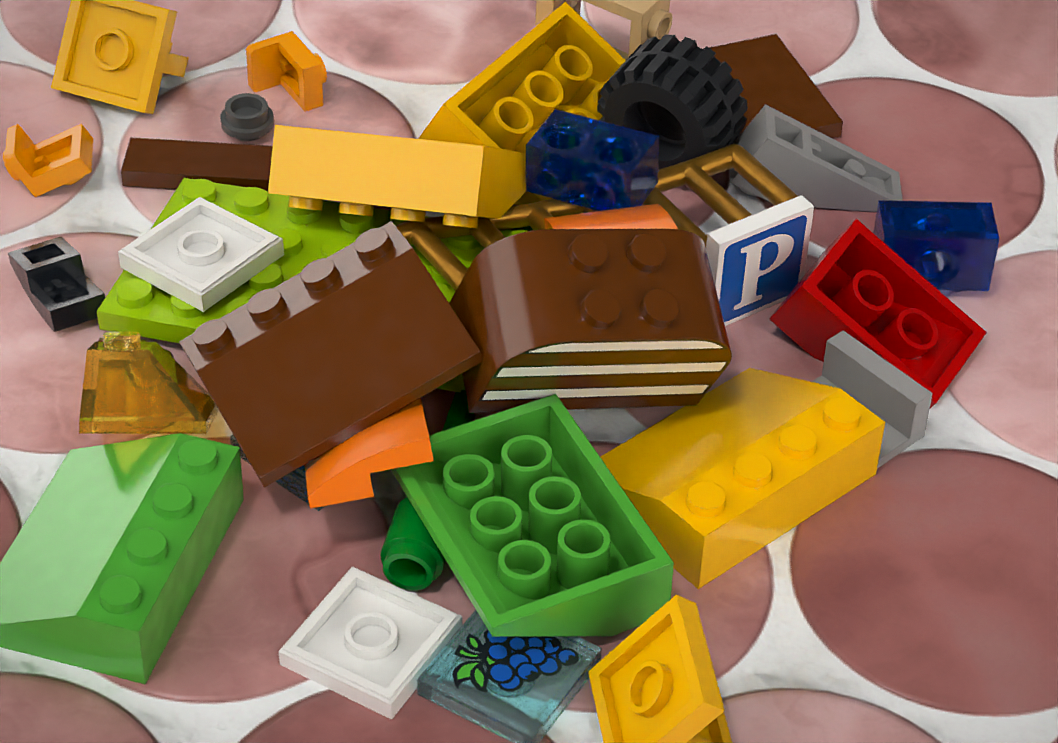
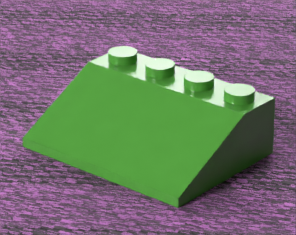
[391,394,674,637]
[0,433,244,684]

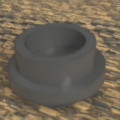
[220,93,274,141]

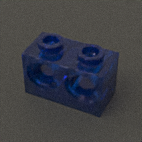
[526,109,659,211]

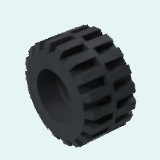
[597,35,748,175]

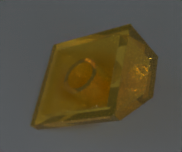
[79,331,218,434]

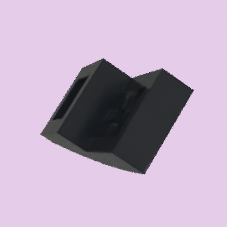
[8,236,106,332]

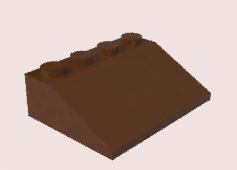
[179,221,483,488]

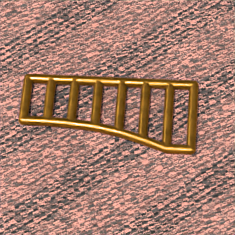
[396,144,798,291]

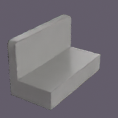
[812,331,933,468]

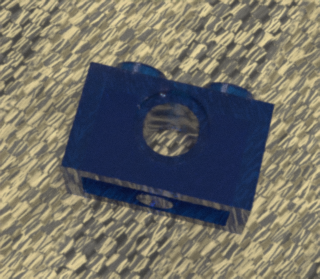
[873,200,1000,292]

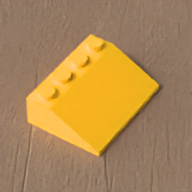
[418,1,626,205]
[268,125,550,228]
[600,368,885,589]

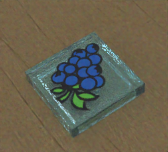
[417,610,602,743]

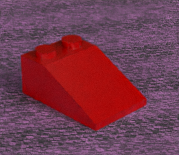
[769,219,987,408]

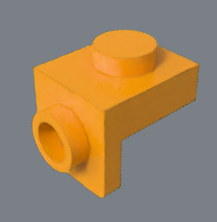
[246,31,327,112]
[3,123,93,197]

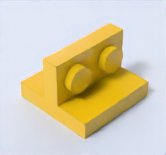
[51,0,189,114]
[588,594,732,743]

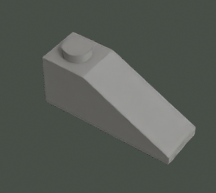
[730,105,903,214]

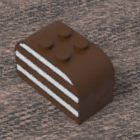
[449,229,732,413]

